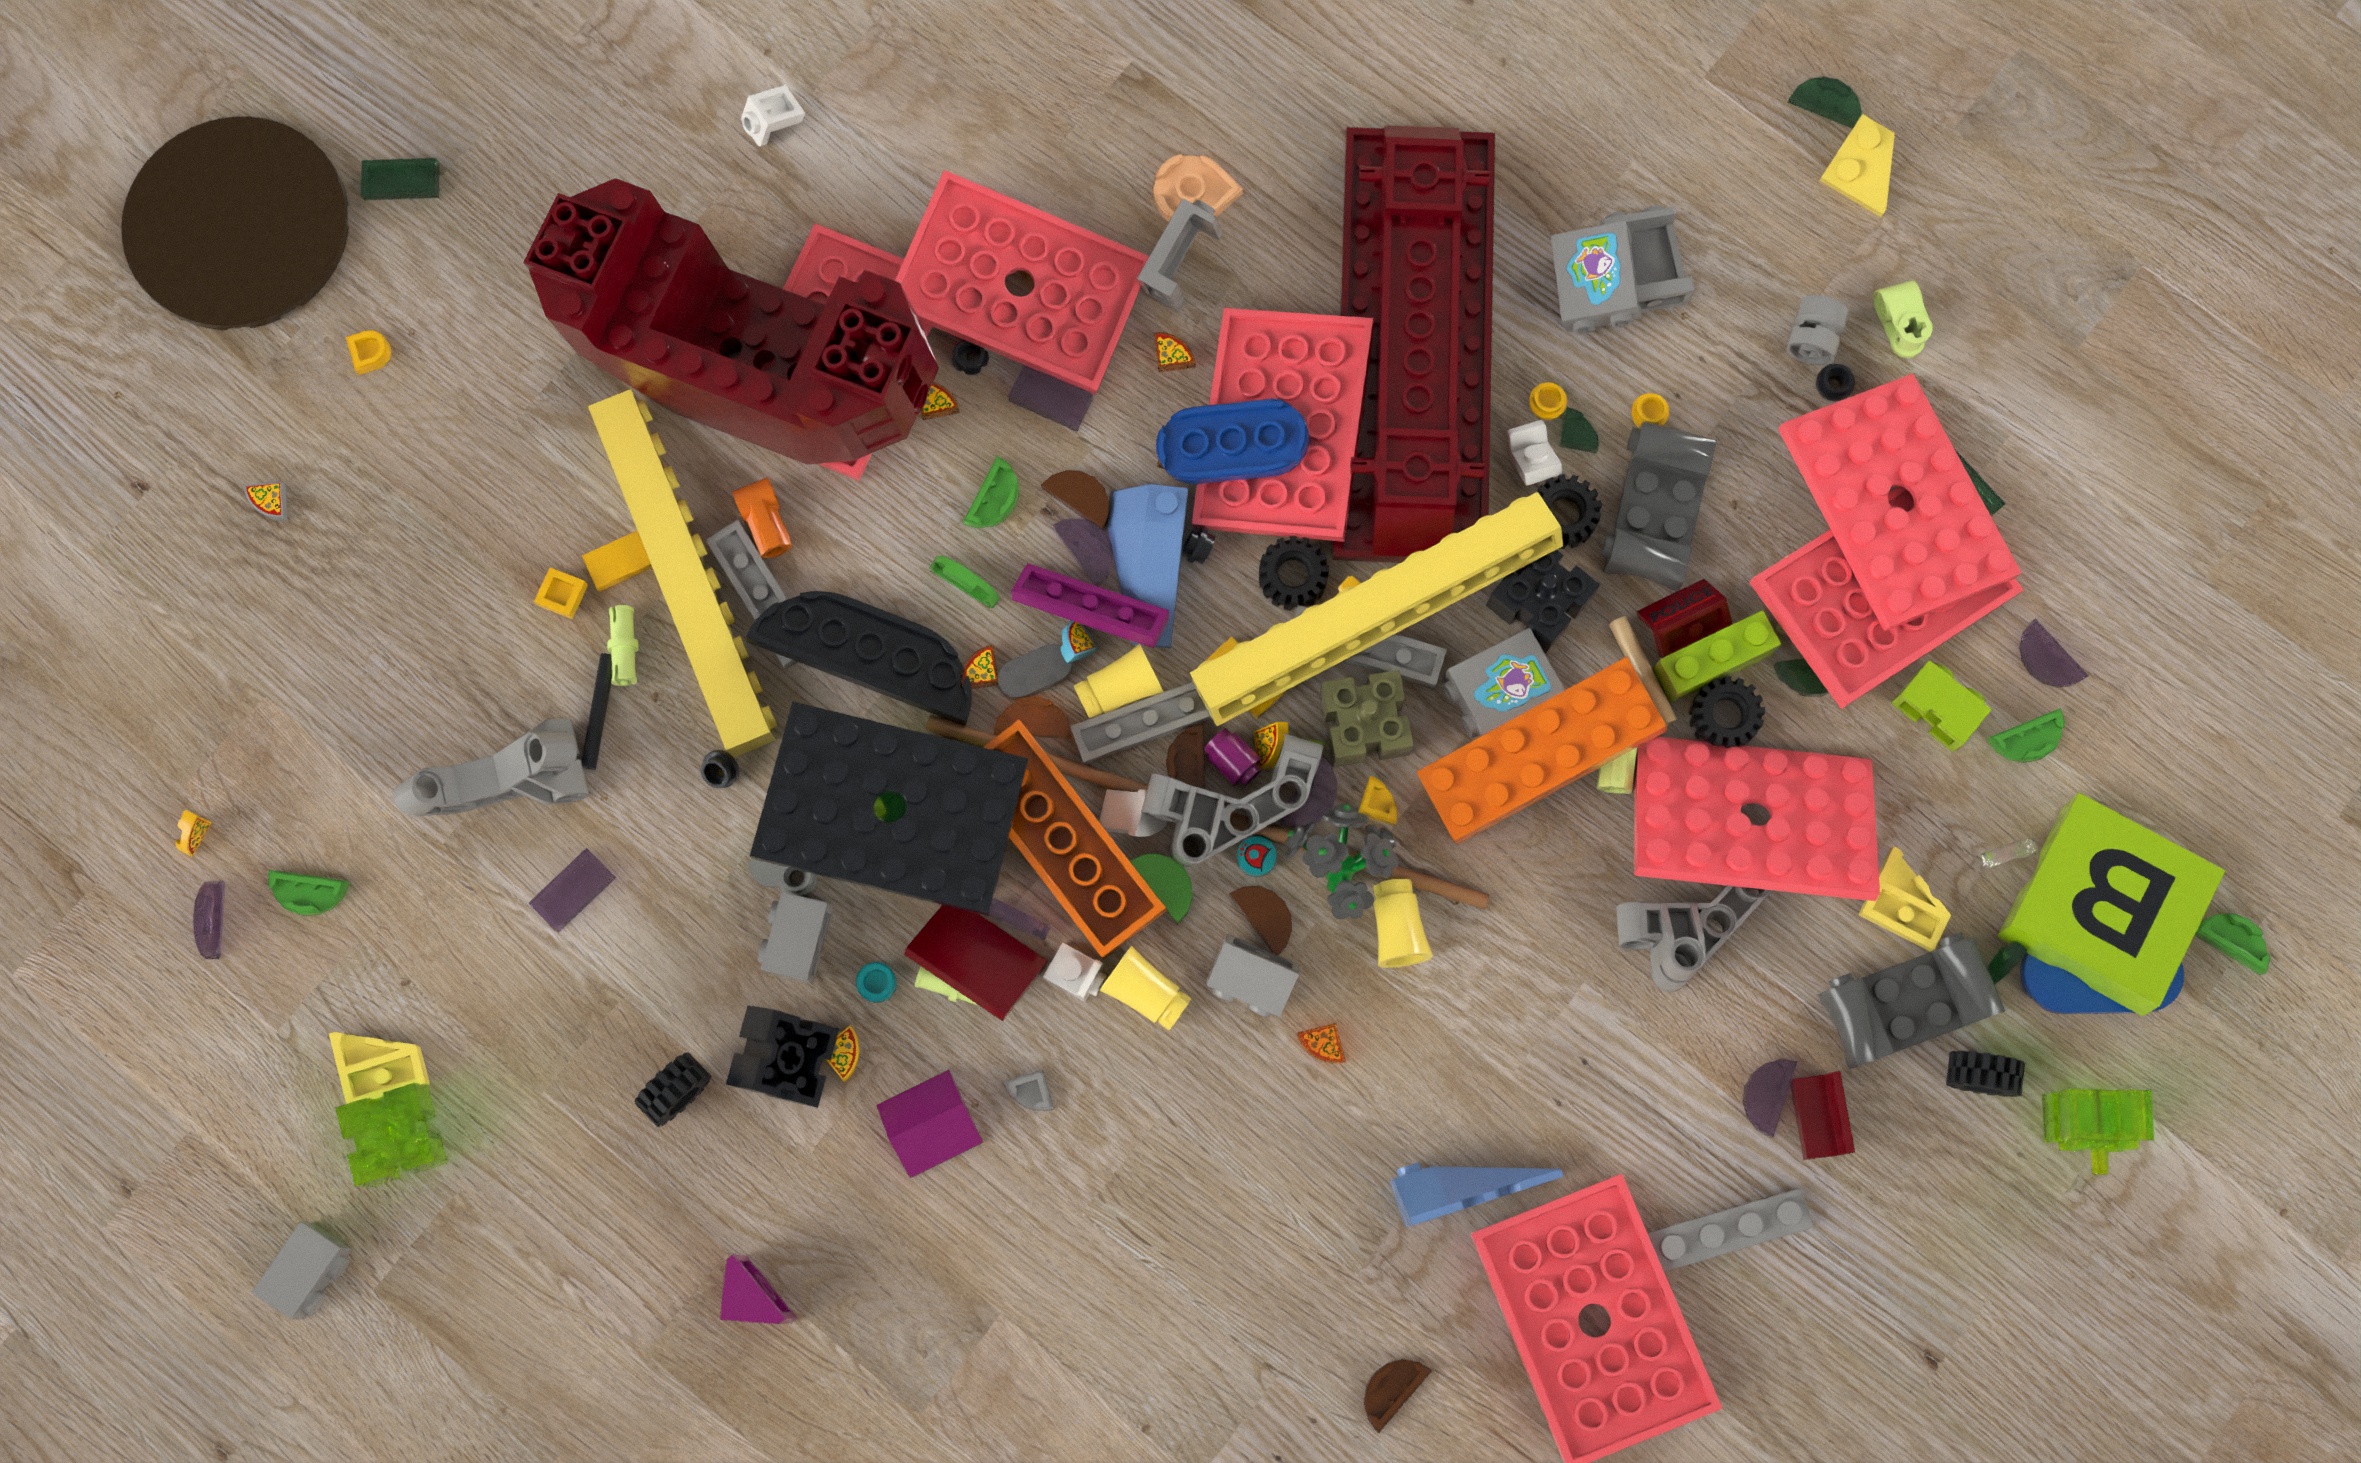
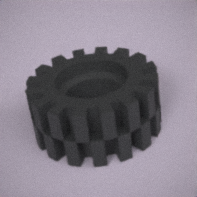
[1537,474,1602,549]
[1258,536,1329,611]
[1689,676,1765,748]
[1946,1051,2025,1097]
[635,1052,712,1127]

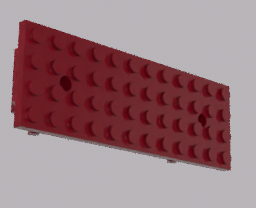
[1333,125,1495,563]

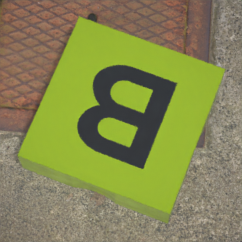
[1997,792,2226,1016]

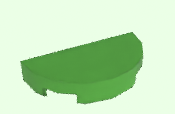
[963,455,1019,529]
[929,555,1000,608]
[1987,708,2065,763]
[1130,853,1193,925]
[268,870,350,916]
[2195,913,2270,975]

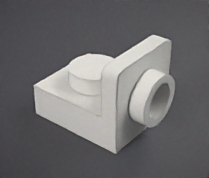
[741,85,805,147]
[1507,420,1562,486]
[1043,943,1107,1002]

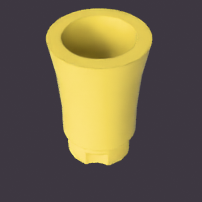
[1074,644,1164,719]
[1373,879,1433,968]
[1099,945,1191,1030]

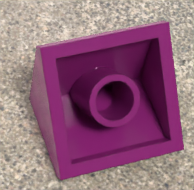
[876,1070,984,1178]
[720,1254,797,1324]

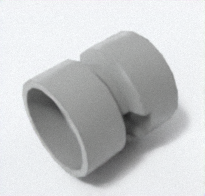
[1786,295,1849,365]

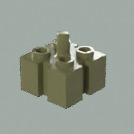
[1320,670,1413,767]

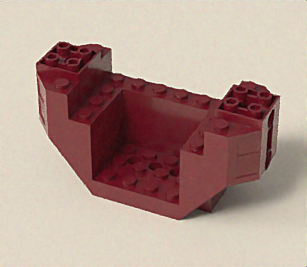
[523,178,939,465]

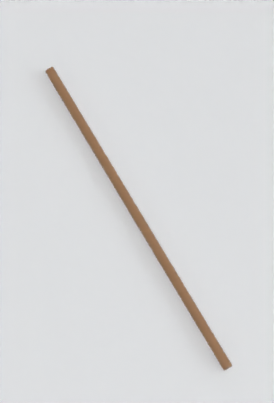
[926,715,1489,910]

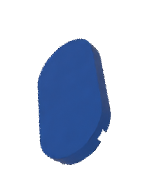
[1156,399,1310,484]
[2020,953,2184,1014]

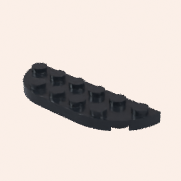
[745,591,972,726]

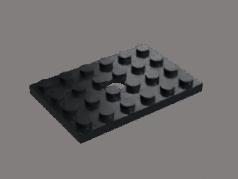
[750,701,1028,916]

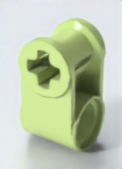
[1874,280,1933,358]

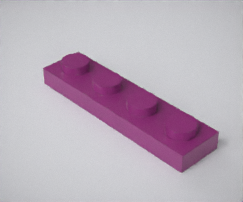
[1011,563,1169,648]

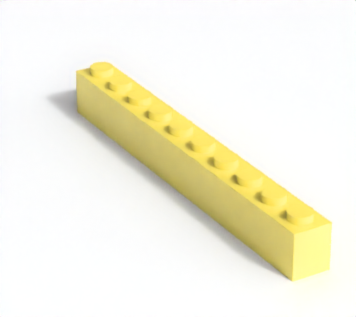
[588,389,778,758]
[1190,492,1563,726]

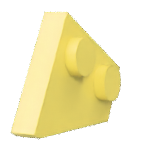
[1820,114,1895,217]
[1858,846,1951,952]
[329,1032,430,1109]

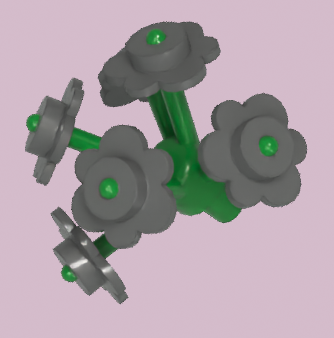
[1284,804,1399,919]

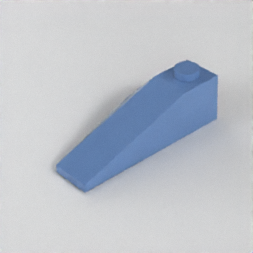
[1108,484,1188,649]
[1390,1162,1564,1228]

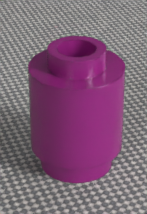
[1204,728,1262,786]

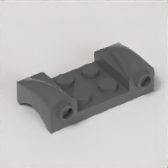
[1601,421,1717,591]
[1818,932,2005,1069]

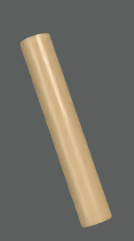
[1609,616,1678,726]

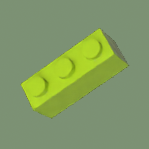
[1653,610,1781,704]

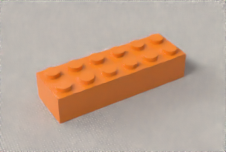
[1416,656,1667,845]
[983,720,1167,959]

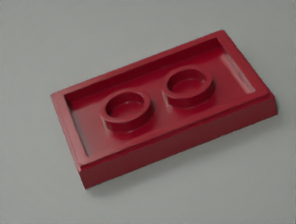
[904,905,1048,1022]

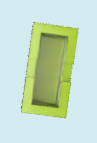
[1891,660,1992,752]

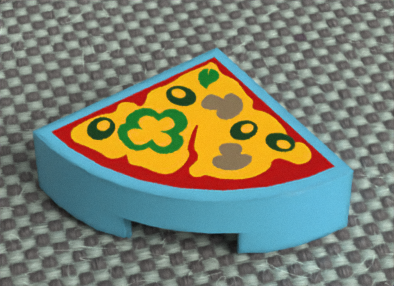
[1060,621,1098,664]

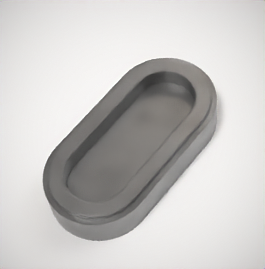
[998,644,1072,700]

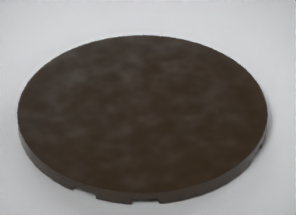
[121,116,349,330]

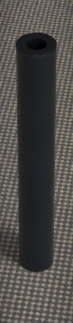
[581,653,612,770]

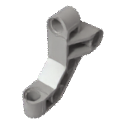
[393,718,589,817]
[1141,734,1323,867]
[1616,886,1772,992]

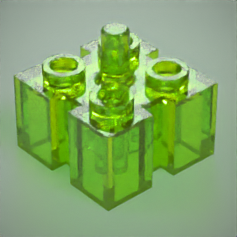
[335,1083,448,1188]
[2042,1089,2154,1175]

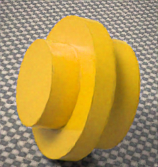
[1529,382,1567,420]
[1631,393,1670,427]

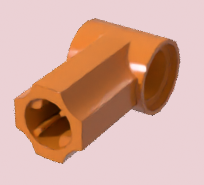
[732,477,793,559]

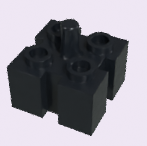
[1486,550,1601,653]
[726,1005,839,1108]

